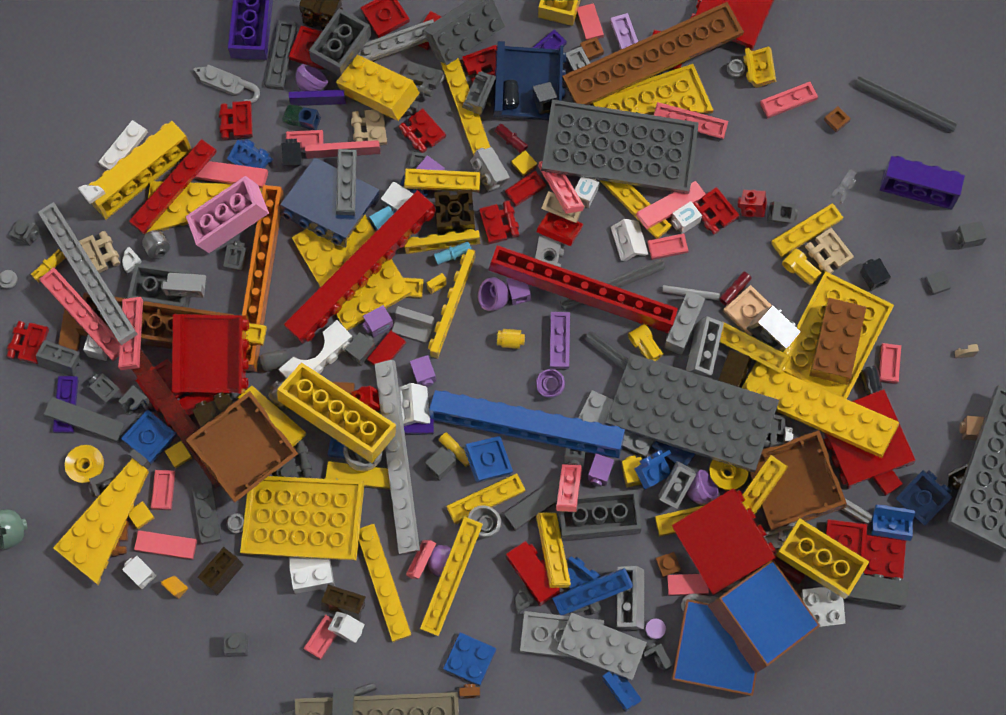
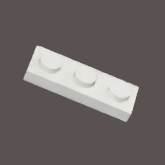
[99,120,148,170]

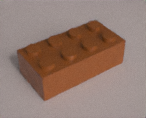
[809,298,866,385]

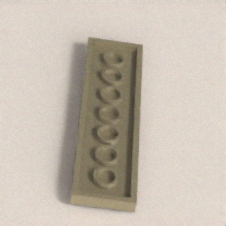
[295,692,459,715]

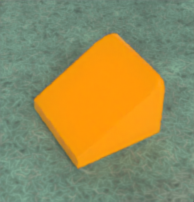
[161,576,188,599]

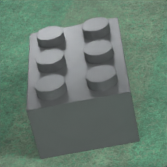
[309,8,371,76]
[127,263,192,308]

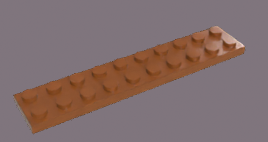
[562,2,744,105]

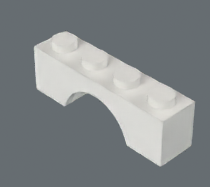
[279,320,353,380]

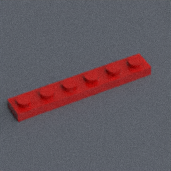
[129,139,217,235]

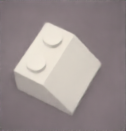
[289,557,335,594]

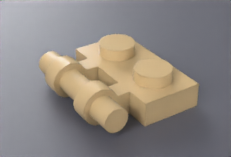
[351,109,387,146]
[805,228,854,274]
[79,231,120,273]

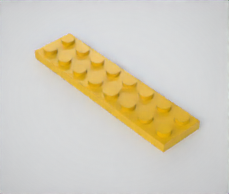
[742,361,899,458]

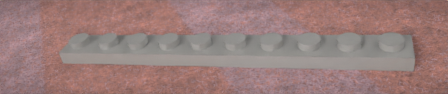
[38,202,138,345]
[375,360,420,554]

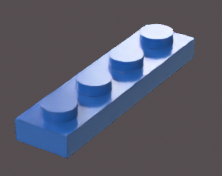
[552,568,633,615]

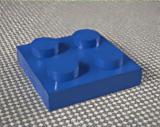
[121,410,177,464]
[464,436,513,483]
[443,632,497,686]

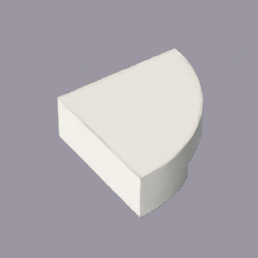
[78,185,106,204]
[122,247,142,273]
[783,427,793,444]

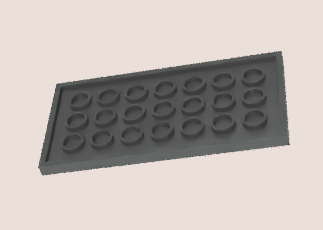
[541,100,699,194]
[605,354,779,473]
[948,385,1006,552]

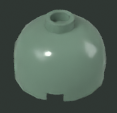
[0,509,27,550]

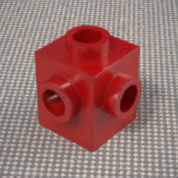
[738,190,767,218]
[351,386,380,411]

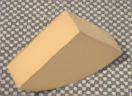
[955,344,979,358]

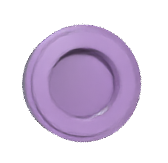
[645,619,666,640]

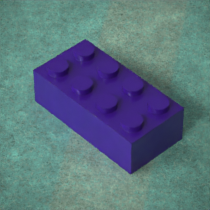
[228,0,273,60]
[879,156,965,210]

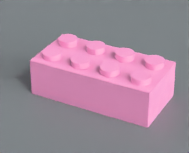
[186,176,269,253]

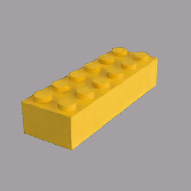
[89,121,192,220]
[277,362,396,463]

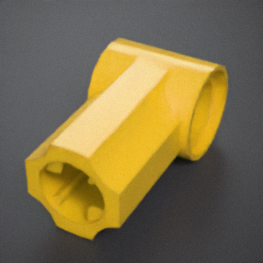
[782,248,821,285]
[628,324,663,361]

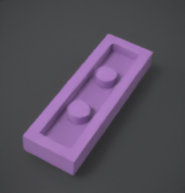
[550,312,570,369]

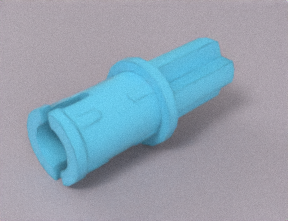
[434,242,472,265]

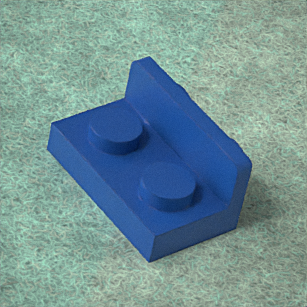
[227,139,273,169]
[634,450,671,489]
[567,556,601,589]
[602,671,641,712]

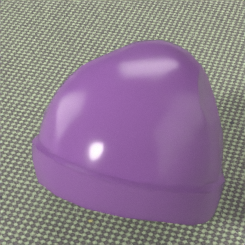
[296,64,328,91]
[478,277,509,311]
[686,470,718,505]

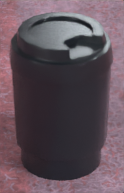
[502,80,520,110]
[860,366,882,396]

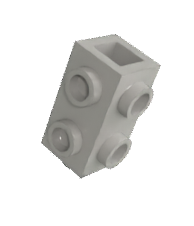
[470,147,510,192]

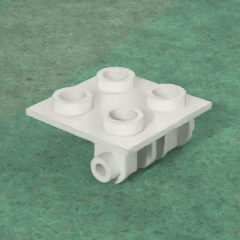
[800,587,846,627]

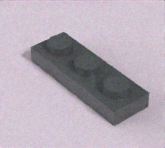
[192,483,222,545]

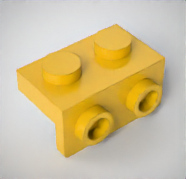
[744,46,776,88]

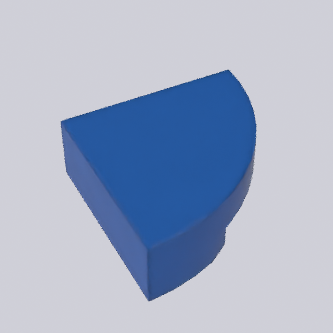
[327,437,345,459]

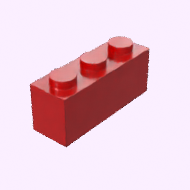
[506,541,560,606]

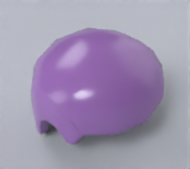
[536,369,565,398]
[428,545,452,577]

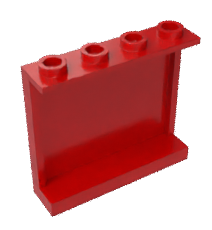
[691,0,774,52]
[172,314,249,394]
[819,389,916,489]
[671,488,777,595]

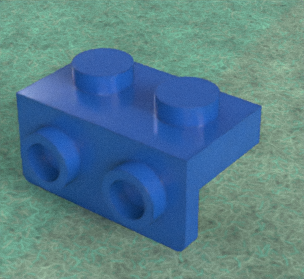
[871,504,915,541]

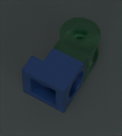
[282,105,321,130]

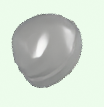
[468,505,501,538]

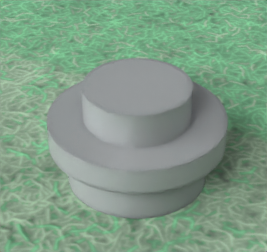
[727,59,745,77]
[0,270,18,289]
[227,514,244,533]

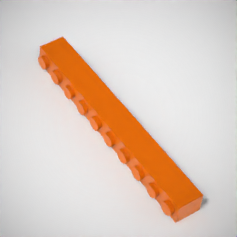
[242,185,284,372]

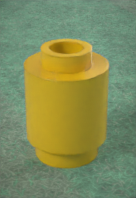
[497,329,525,349]

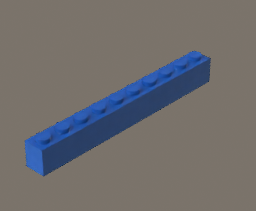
[429,390,625,459]

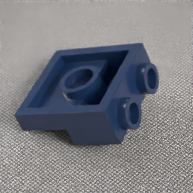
[895,470,953,526]

